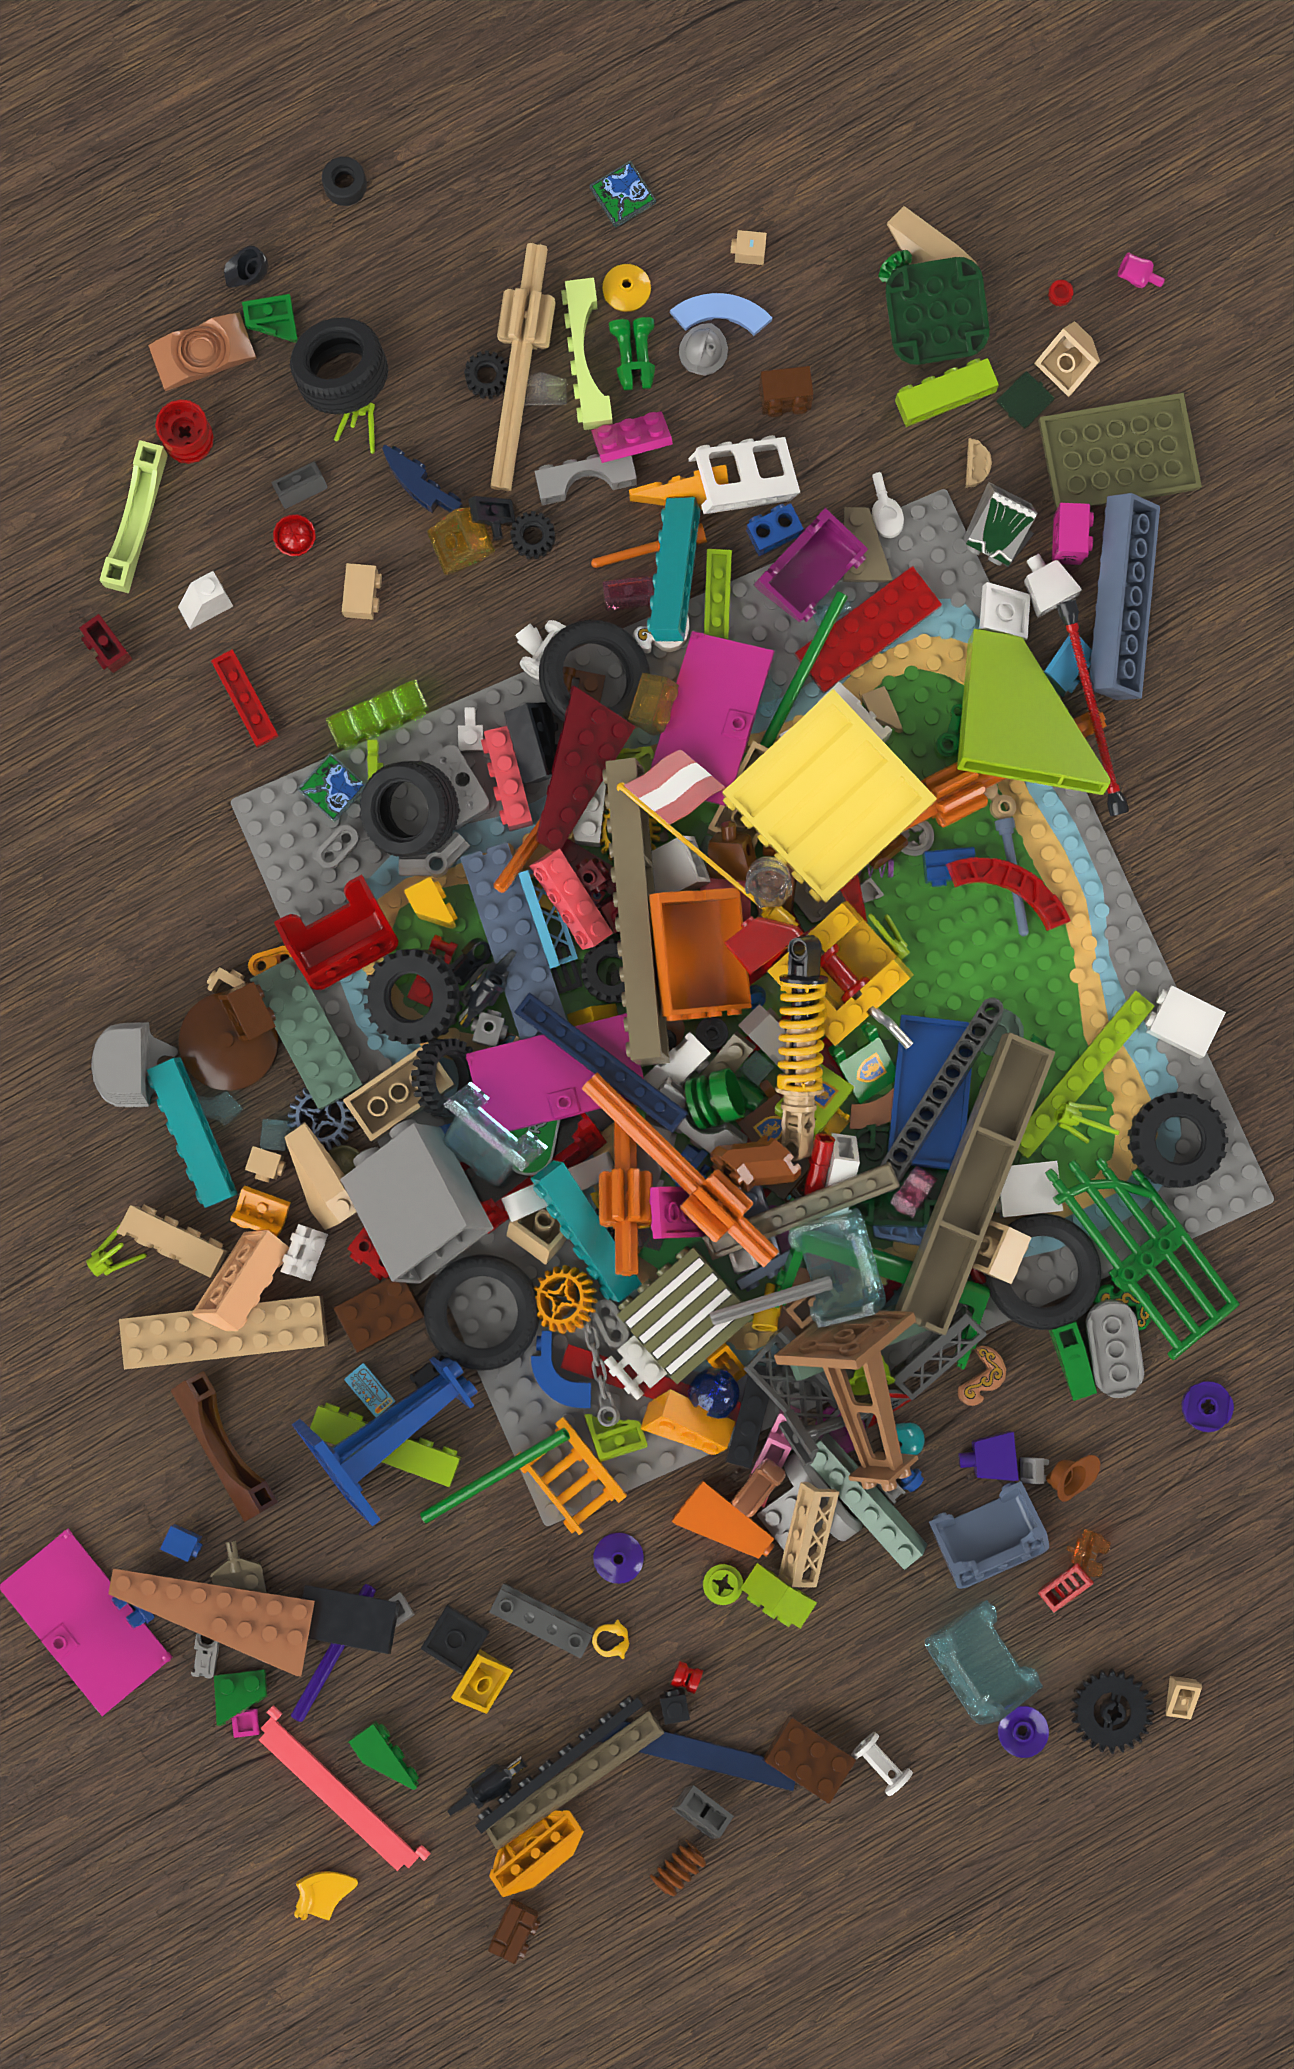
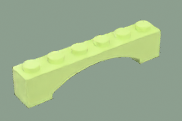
[561,278,613,430]
[100,440,168,593]

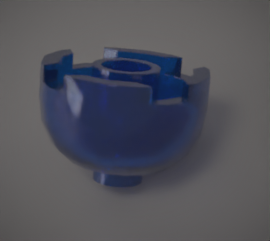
[687,1368,740,1419]

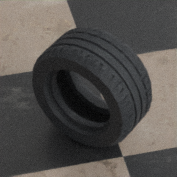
[290,317,388,414]
[360,761,459,857]

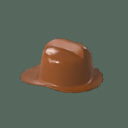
[1046,1455,1101,1502]

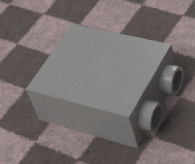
[340,1119,494,1283]

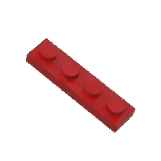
[211,649,279,748]

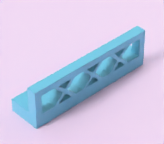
[518,869,578,969]

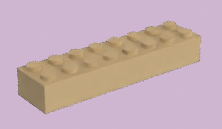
[119,1296,328,1370]

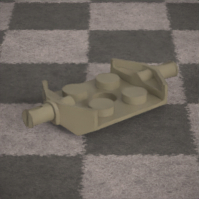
[210,1541,266,1593]

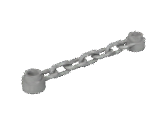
[574,1284,620,1426]

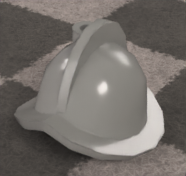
[679,323,728,376]

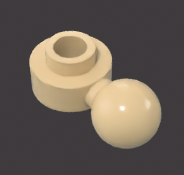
[984,784,1016,820]

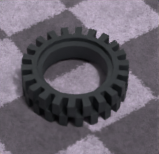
[411,1038,477,1117]

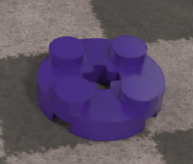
[1181,1381,1234,1432]

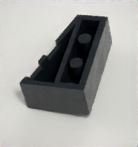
[504,702,558,784]

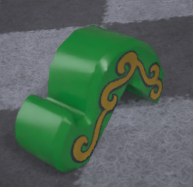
[1093,1284,1151,1331]

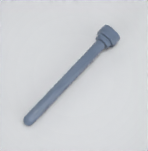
[994,818,1029,937]

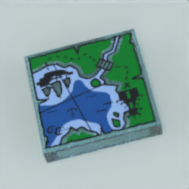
[589,161,656,228]
[297,753,366,823]

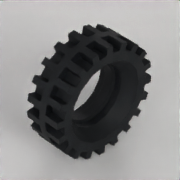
[363,949,464,1045]
[1128,1092,1228,1188]

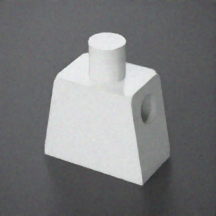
[1024,554,1082,618]

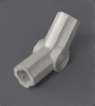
[399,831,471,878]

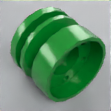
[685,1067,745,1130]

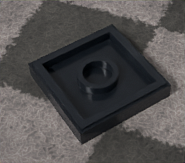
[420,1604,490,1675]

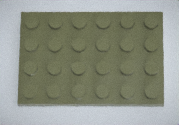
[1038,393,1202,511]

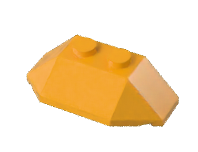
[489,1810,584,1897]

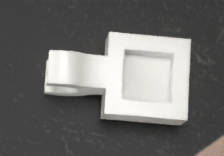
[458,707,483,751]

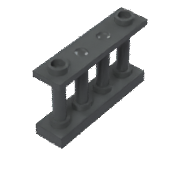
[490,1583,594,1658]

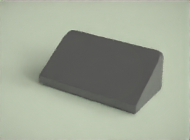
[271,461,328,509]

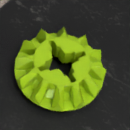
[703,1564,743,1605]

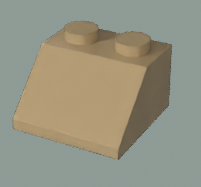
[506,1207,567,1265]
[972,1220,1032,1284]

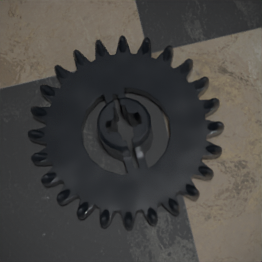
[1070,1669,1154,1754]

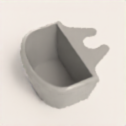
[91,1022,178,1107]

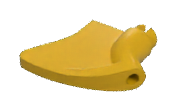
[294,1872,358,1920]

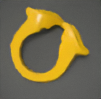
[592,1619,629,1659]

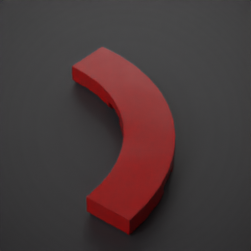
[946,857,1071,931]

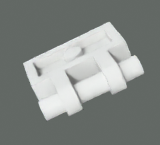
[281,1224,328,1281]
[604,1336,667,1400]

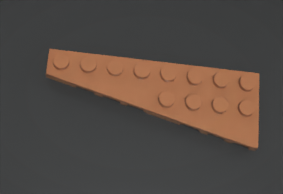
[108,1568,315,1677]

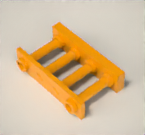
[516,1416,627,1535]

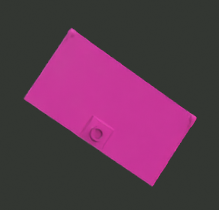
[650,631,774,806]
[466,1013,644,1137]
[0,1528,173,1716]

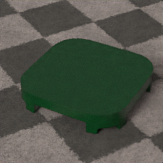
[885,257,990,365]
[849,1124,949,1228]

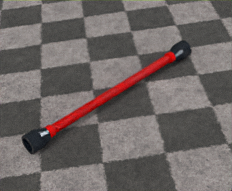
[1056,599,1129,816]

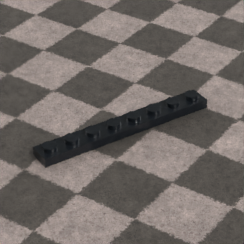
[475,1695,643,1834]

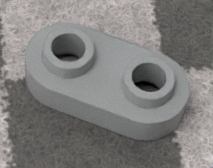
[316,825,359,869]
[593,1299,629,1347]

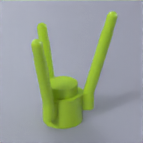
[334,402,375,454]
[868,914,910,960]
[1056,1101,1120,1143]
[86,1225,147,1277]

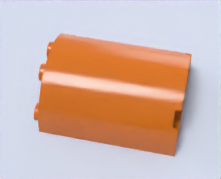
[649,888,752,1021]

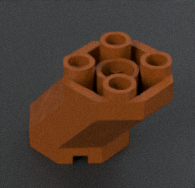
[710,1135,801,1193]

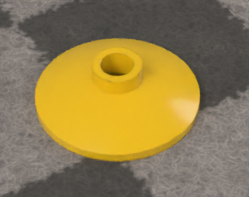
[602,264,651,312]

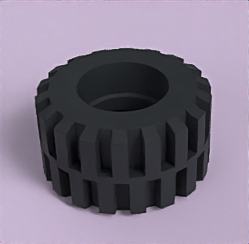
[581,939,625,1004]

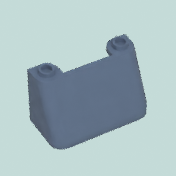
[929,1481,1049,1589]

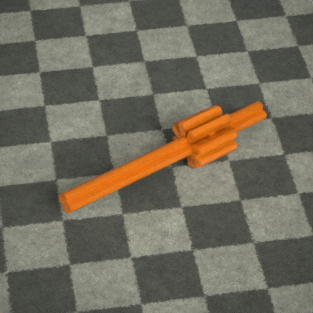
[903,708,1107,832]
[582,1072,779,1267]
[599,1101,653,1276]

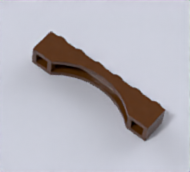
[170,1371,278,1522]

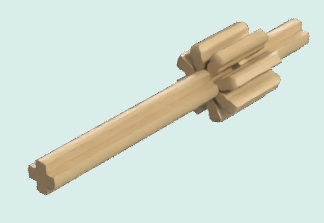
[490,243,555,491]

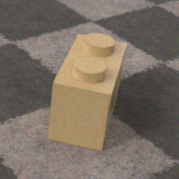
[342,563,382,620]

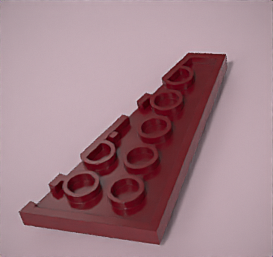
[535,686,636,851]

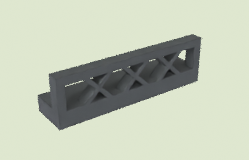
[890,1306,987,1400]

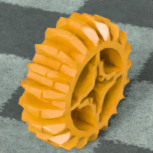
[534,1265,598,1334]

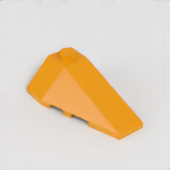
[629,465,729,513]

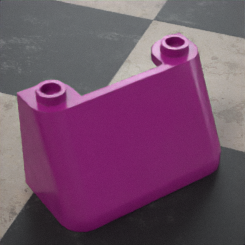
[754,508,868,623]

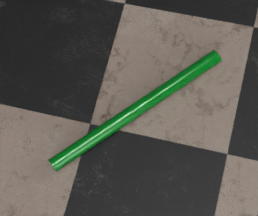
[760,591,848,748]
[420,1428,570,1523]

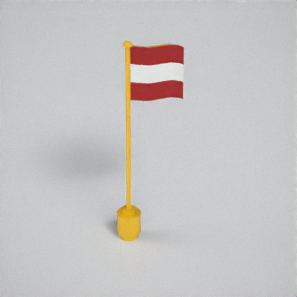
[616,750,798,926]

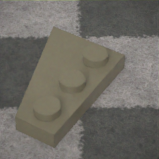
[843,507,893,583]

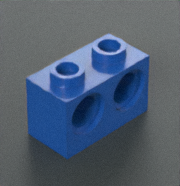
[746,503,804,556]

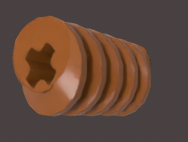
[650,1839,706,1896]

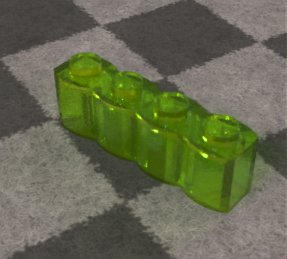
[326,680,429,750]

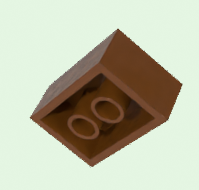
[334,1278,424,1353]
[762,1716,856,1804]

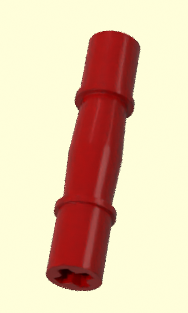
[798,1133,835,1229]

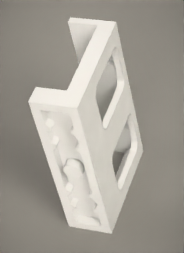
[688,435,800,514]

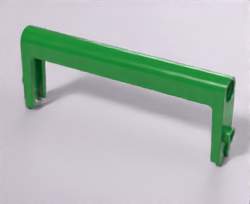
[775,1225,990,1370]

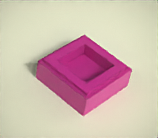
[232,1708,260,1738]

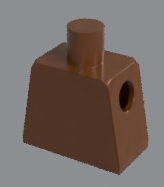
[706,821,759,881]

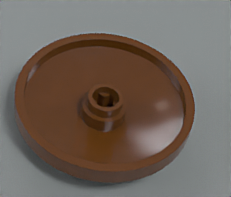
[179,992,279,1091]

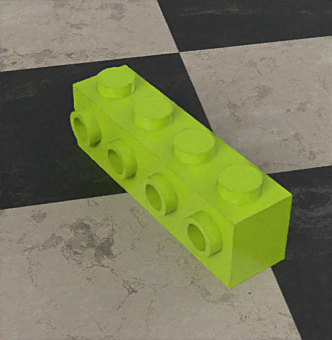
[895,358,999,427]

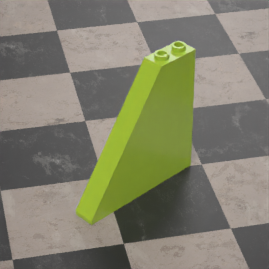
[957,629,1110,795]

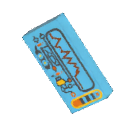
[344,1363,396,1417]

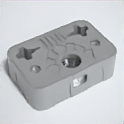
[422,745,490,830]

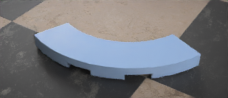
[670,293,772,336]

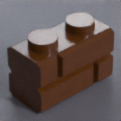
[488,1899,540,1964]

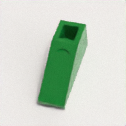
[1048,1322,1097,1401]
[348,1721,419,1790]

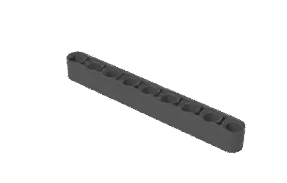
[880,998,1003,1192]

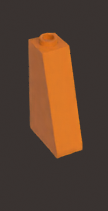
[672,1480,775,1559]

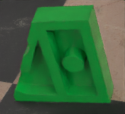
[242,294,298,343]
[214,1670,267,1726]

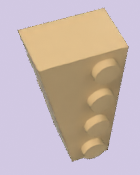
[116,1204,227,1278]

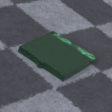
[996,371,1055,429]

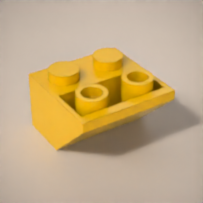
[404,877,458,929]

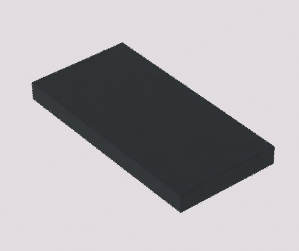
[302,1585,400,1654]

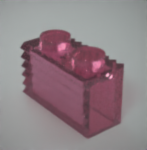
[602,576,654,611]

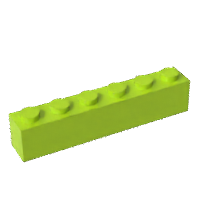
[310,1402,461,1487]

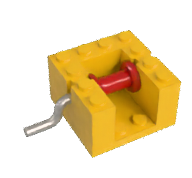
[768,901,914,1049]

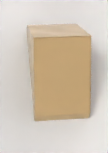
[1166,1676,1202,1719]

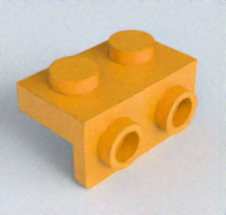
[230,1185,291,1237]

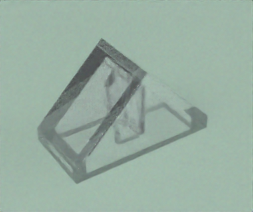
[524,372,567,405]

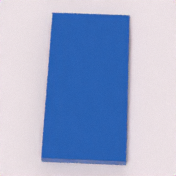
[887,1015,975,1170]

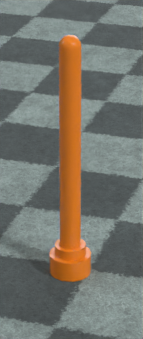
[591,523,707,568]

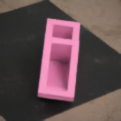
[751,1405,801,1474]

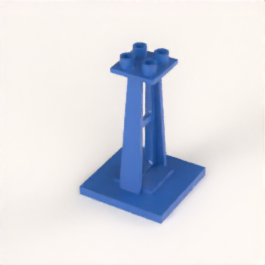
[292,1357,478,1526]

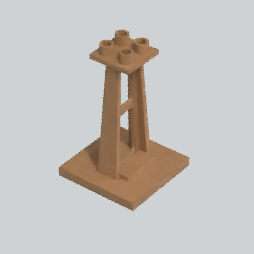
[774,1308,918,1491]

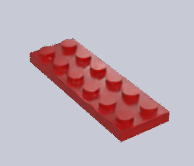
[794,566,942,693]

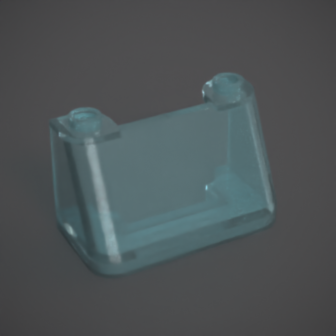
[788,1208,886,1328]
[925,1600,1043,1725]

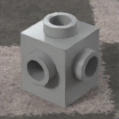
[471,1009,509,1047]

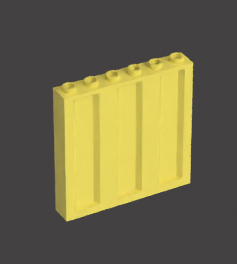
[722,689,937,904]

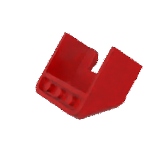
[274,874,399,990]

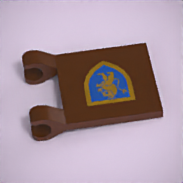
[735,1080,791,1144]

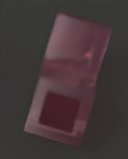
[890,1166,938,1218]

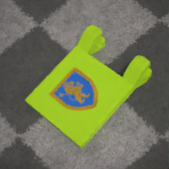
[775,1064,854,1140]

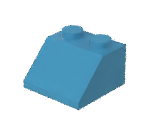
[1044,636,1092,697]

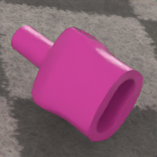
[1118,252,1165,288]

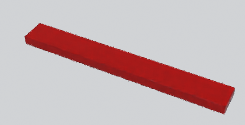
[560,1344,741,1427]

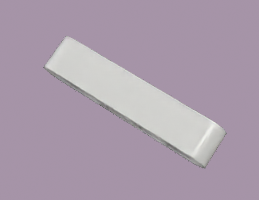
[501,1151,614,1222]

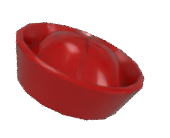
[273,515,315,556]

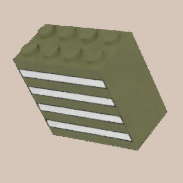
[617,1246,754,1384]

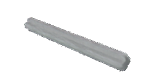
[710,1276,833,1325]

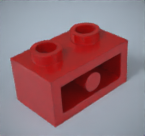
[347,1227,390,1280]

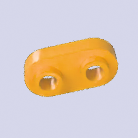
[248,946,292,976]

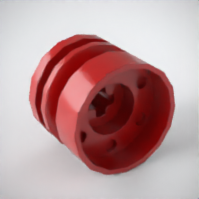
[155,399,214,464]

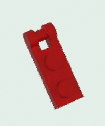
[407,934,458,1008]

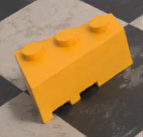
[640,1389,735,1455]

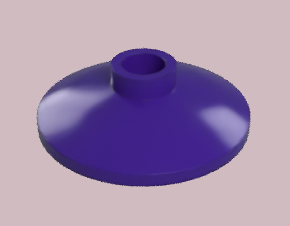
[593,1532,644,1584]
[998,1706,1049,1758]

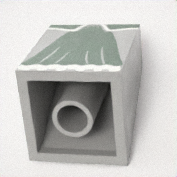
[963,482,1038,566]

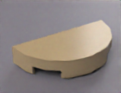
[965,438,992,488]

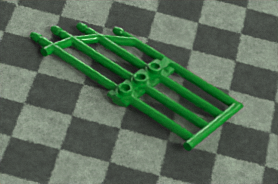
[1045,1157,1240,1360]

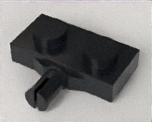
[468,496,516,541]

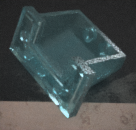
[443,1082,547,1186]

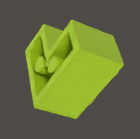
[741,1563,817,1629]

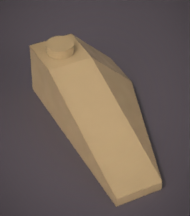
[887,206,976,265]
[284,1122,357,1230]

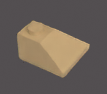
[1034,321,1100,397]

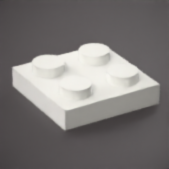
[980,582,1030,641]

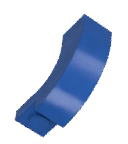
[531,1331,591,1408]

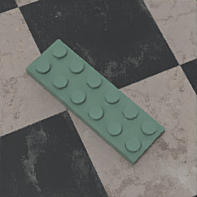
[249,957,363,1110]

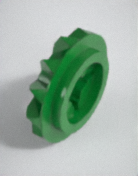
[878,250,912,283]

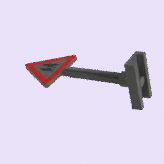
[778,1389,911,1466]

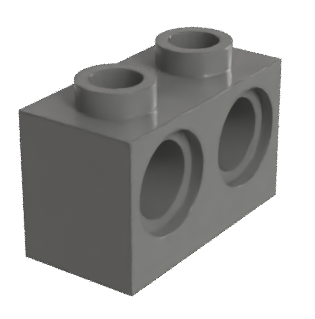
[671,1785,734,1839]

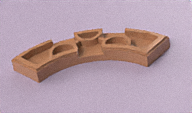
[849,1088,894,1130]

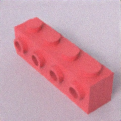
[481,726,533,831]
[529,849,613,950]

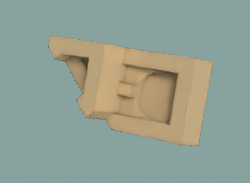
[862,686,903,733]

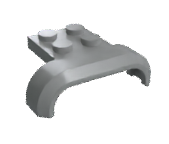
[757,1452,863,1550]

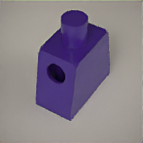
[958,1431,1019,1481]

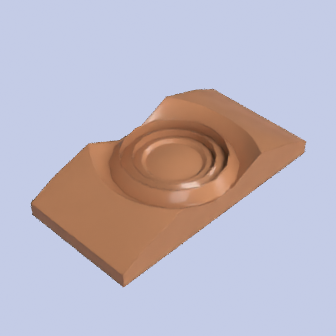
[148,312,257,391]

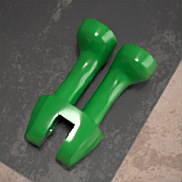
[609,317,655,391]

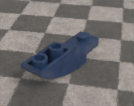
[382,445,464,518]

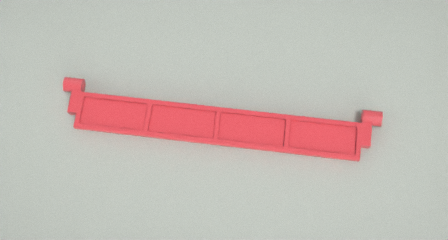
[259,1705,431,1871]

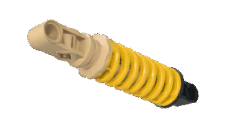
[775,935,828,1162]

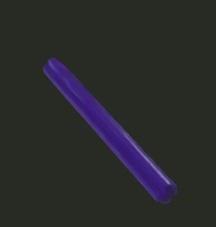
[291,1584,376,1722]

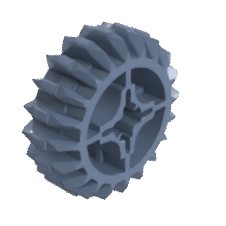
[288,1088,356,1150]

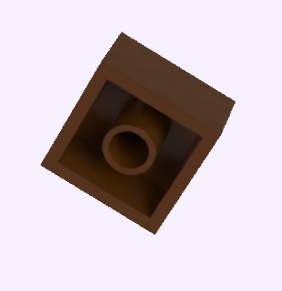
[759,366,813,417]
[218,982,276,1040]

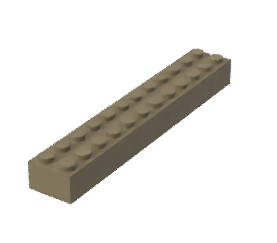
[603,758,670,1066]
[894,1032,1055,1335]

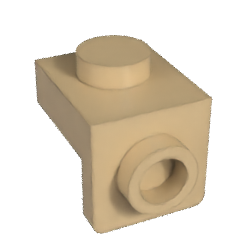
[207,967,245,993]

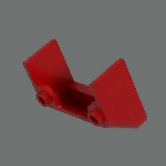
[724,916,804,986]

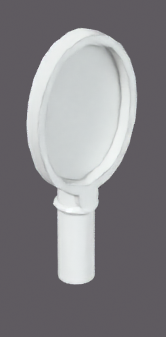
[872,472,904,538]

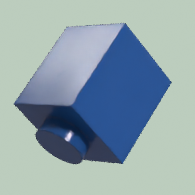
[160,1524,203,1562]

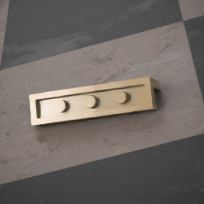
[778,1482,839,1587]

